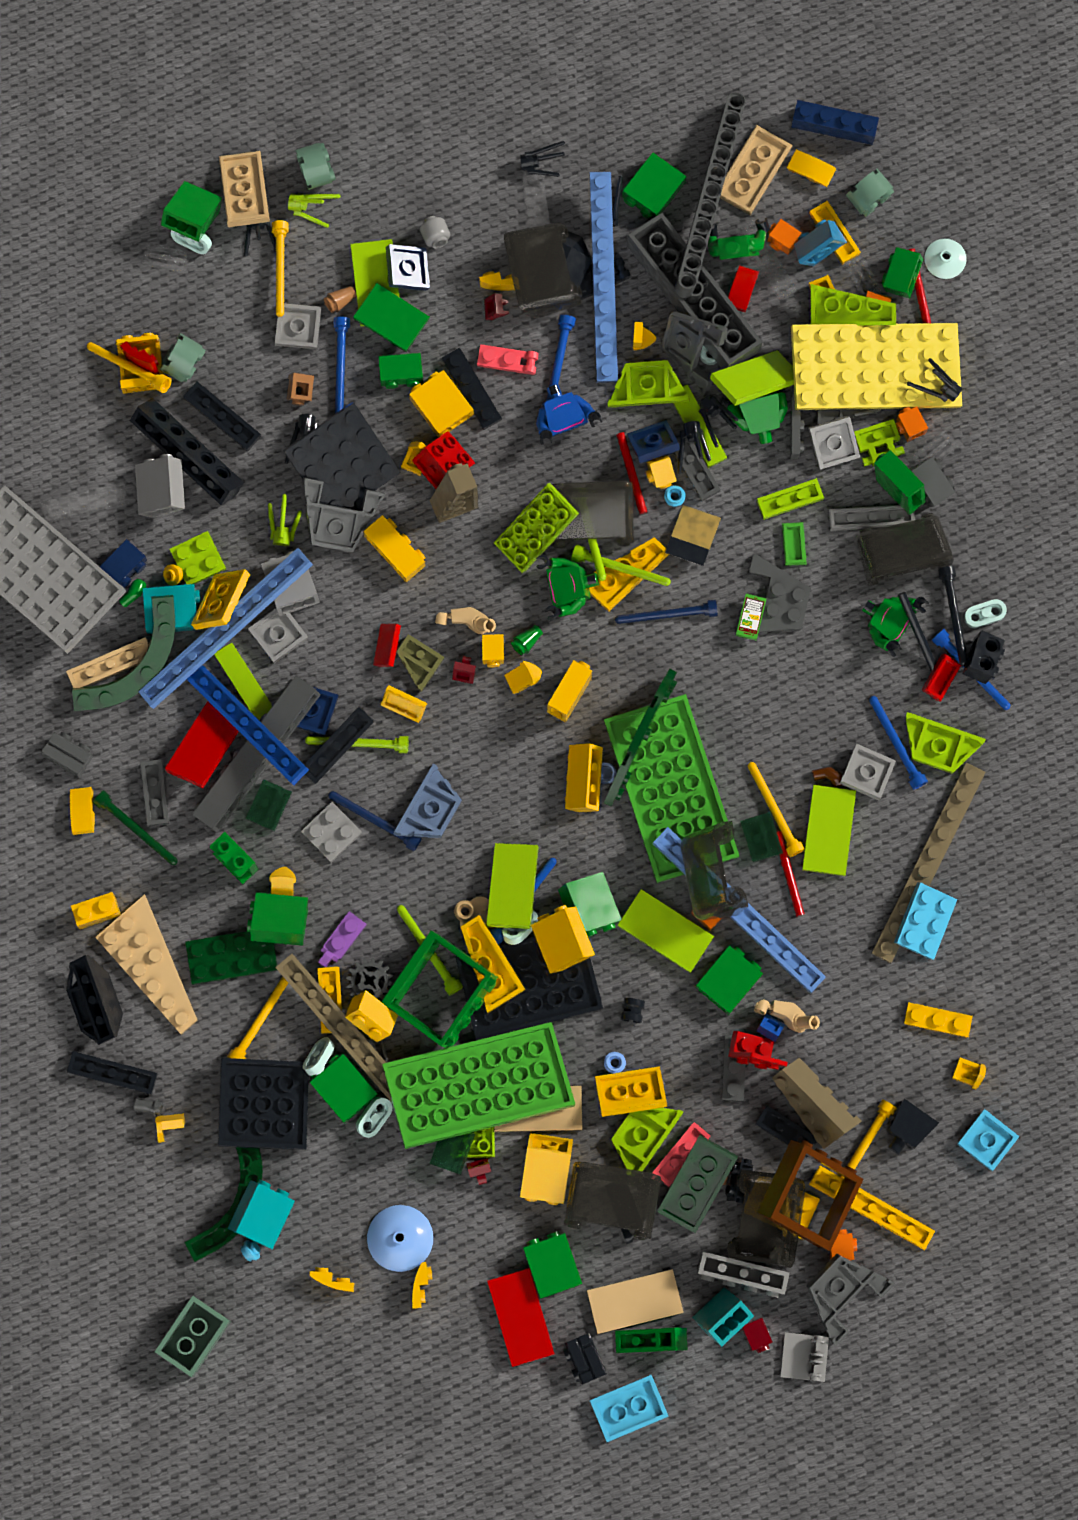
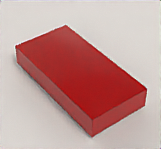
[373,623,401,667]
[922,654,961,702]

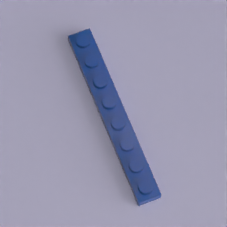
[187,665,309,785]

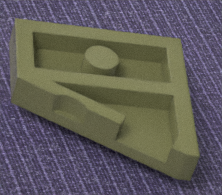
[397,634,444,692]

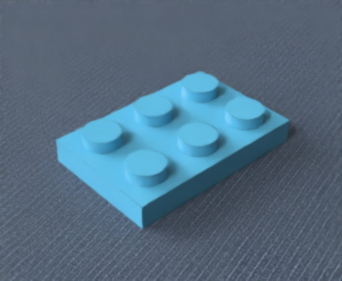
[894,882,957,960]
[590,1375,669,1442]

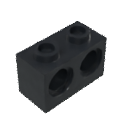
[962,630,1005,684]

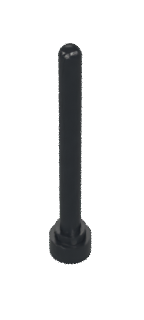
[938,566,968,666]

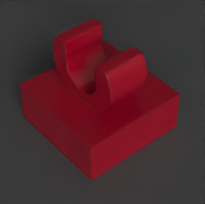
[484,293,509,320]
[452,656,476,684]
[466,1158,491,1185]

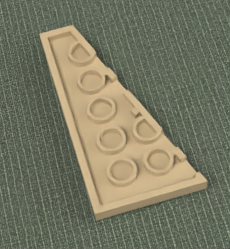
[95,894,198,1035]

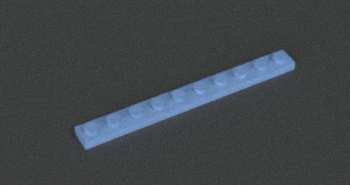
[589,172,618,382]
[139,548,313,709]
[652,827,826,993]

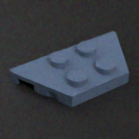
[393,764,462,838]

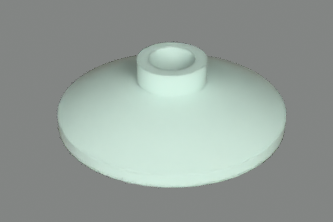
[924,239,966,279]

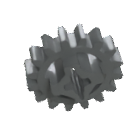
[346,958,393,1000]

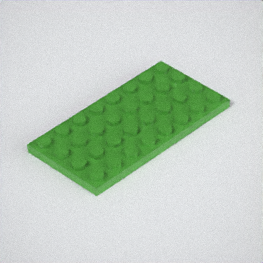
[604,694,740,883]
[382,1022,575,1149]

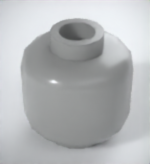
[420,216,450,249]

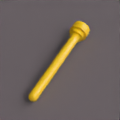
[272,220,289,317]
[86,342,171,393]
[748,762,805,857]
[227,976,288,1059]
[840,1099,897,1179]

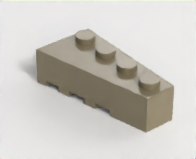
[430,463,478,523]
[772,1058,862,1149]

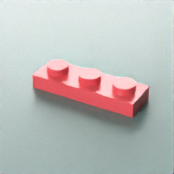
[652,1122,711,1187]

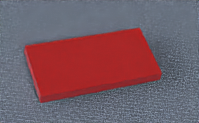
[165,701,239,788]
[487,1268,555,1367]

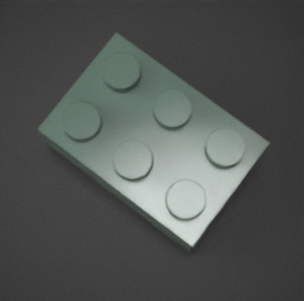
[155,1296,231,1377]

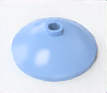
[367,1205,433,1272]

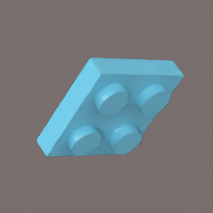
[957,1109,1020,1171]

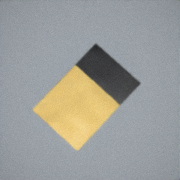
[665,505,721,566]

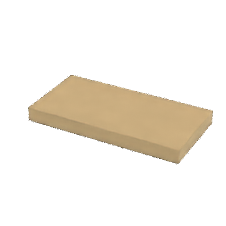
[720,125,793,216]
[219,151,270,227]
[494,1086,582,1132]
[587,1269,684,1334]

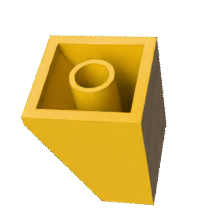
[520,1133,573,1205]

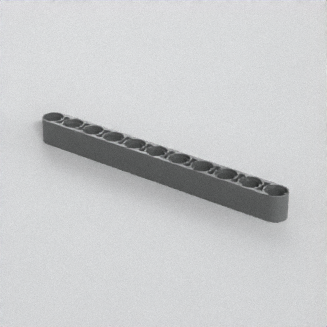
[675,92,746,298]

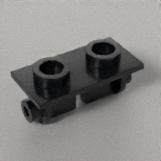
[725,1157,754,1204]

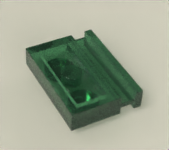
[246,779,292,832]
[740,812,783,863]
[429,1132,475,1175]

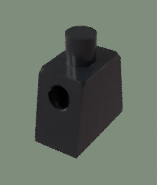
[887,1099,939,1155]

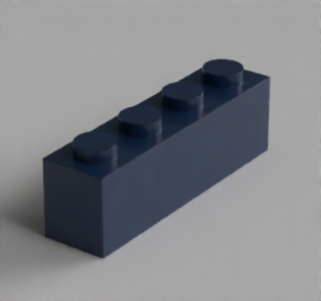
[791,100,879,145]
[100,539,147,588]

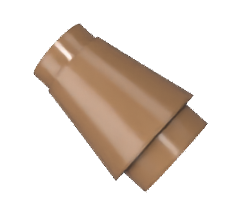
[324,286,356,313]

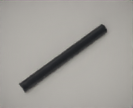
[898,592,936,672]

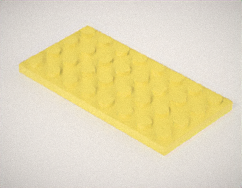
[791,323,962,410]

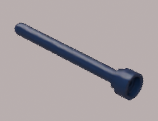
[615,599,718,624]
[328,791,422,852]

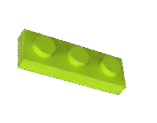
[756,478,824,520]

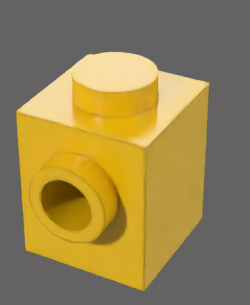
[645,455,676,489]
[482,634,504,668]

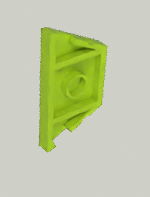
[608,360,690,407]
[905,712,986,774]
[611,1107,684,1182]

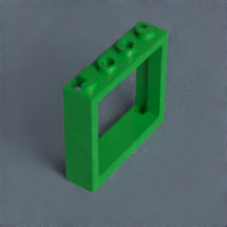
[382,930,498,1048]

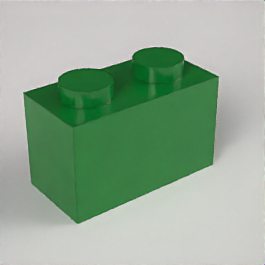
[882,247,924,299]
[378,353,423,389]

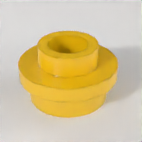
[163,564,183,586]

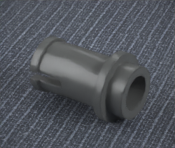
[134,1097,163,1117]

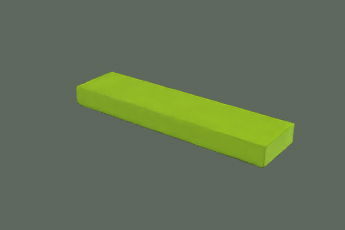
[673,385,727,468]
[214,643,272,720]

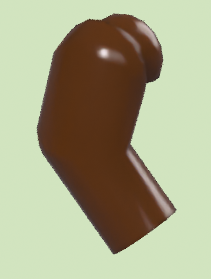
[812,767,843,787]

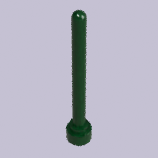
[93,790,178,865]

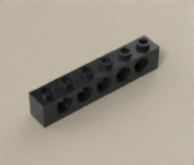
[130,398,244,505]

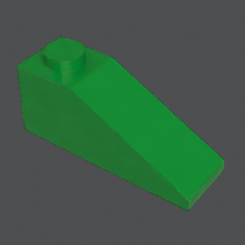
[615,1328,688,1353]

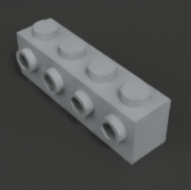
[697,1252,790,1298]

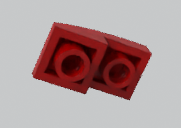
[728,265,759,313]
[119,341,160,375]

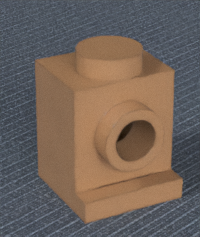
[287,373,314,406]

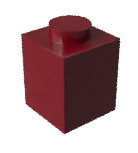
[741,1318,773,1353]

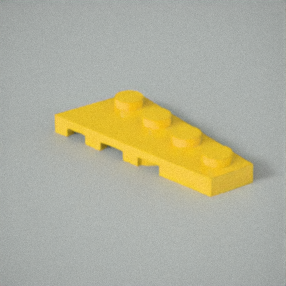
[589,537,669,612]
[461,915,525,1013]

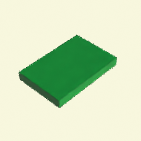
[353,283,430,352]

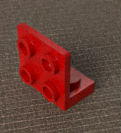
[411,431,475,489]
[728,1031,788,1070]

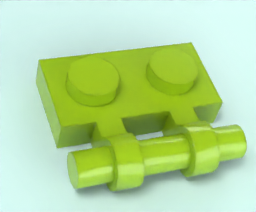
[854,419,905,467]

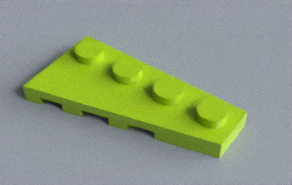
[811,284,896,326]

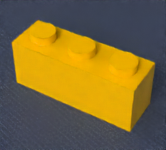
[363,515,425,583]
[565,743,603,812]

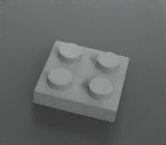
[275,303,322,350]
[808,416,860,469]
[248,608,308,664]
[839,744,896,801]
[301,802,362,863]

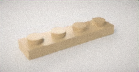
[66,637,149,688]

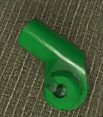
[119,579,146,607]

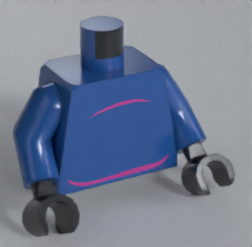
[536,384,603,445]

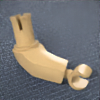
[435,607,496,634]
[754,999,820,1033]

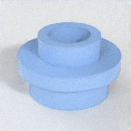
[604,1052,626,1074]

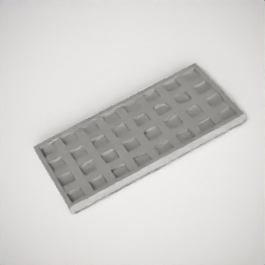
[0,486,126,654]

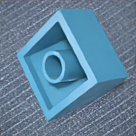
[794,220,847,266]

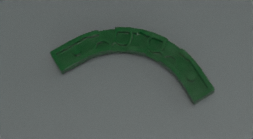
[72,595,175,711]
[604,669,677,807]
[184,1148,263,1262]

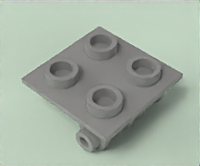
[781,1332,829,1382]

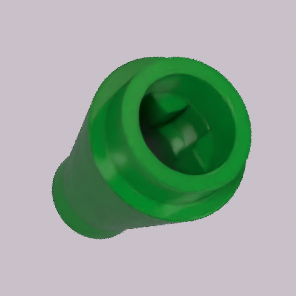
[511,625,543,655]

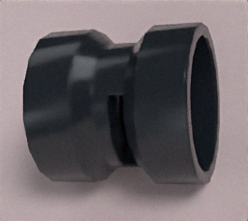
[620,998,645,1023]

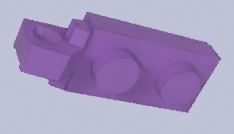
[318,911,367,968]

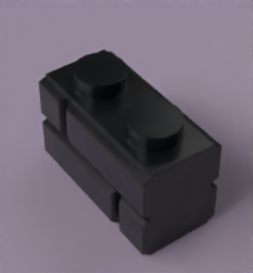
[562,1333,607,1385]

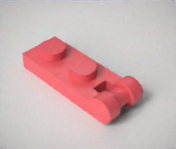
[477,344,539,375]

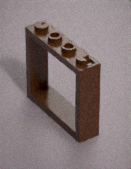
[757,1140,863,1251]

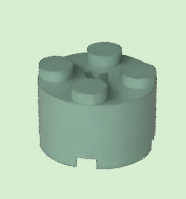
[295,142,336,190]
[845,168,894,217]
[159,333,206,382]

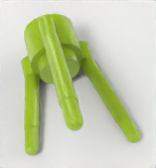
[288,193,341,228]
[268,494,302,546]

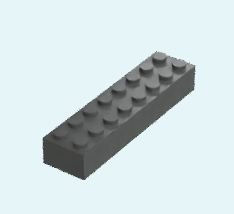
[626,213,763,369]

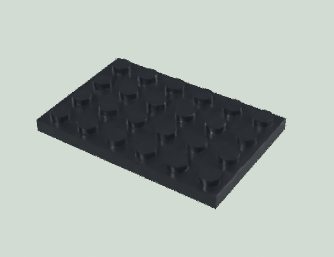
[455,936,604,1041]

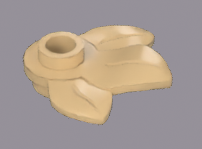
[454,896,492,931]

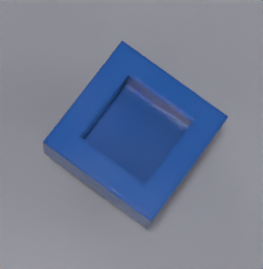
[757,1014,785,1042]

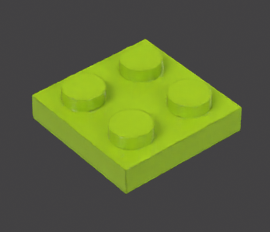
[169,531,227,585]

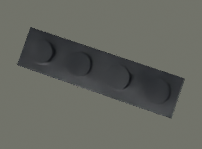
[442,348,502,430]
[183,381,261,452]
[304,706,375,784]
[67,1051,158,1095]

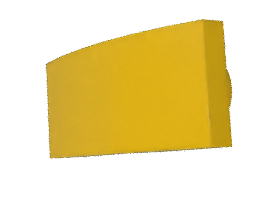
[787,149,836,187]
[479,271,524,291]
[70,787,95,835]
[412,1262,432,1309]
[310,1267,355,1292]

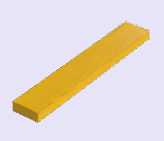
[809,1165,935,1250]

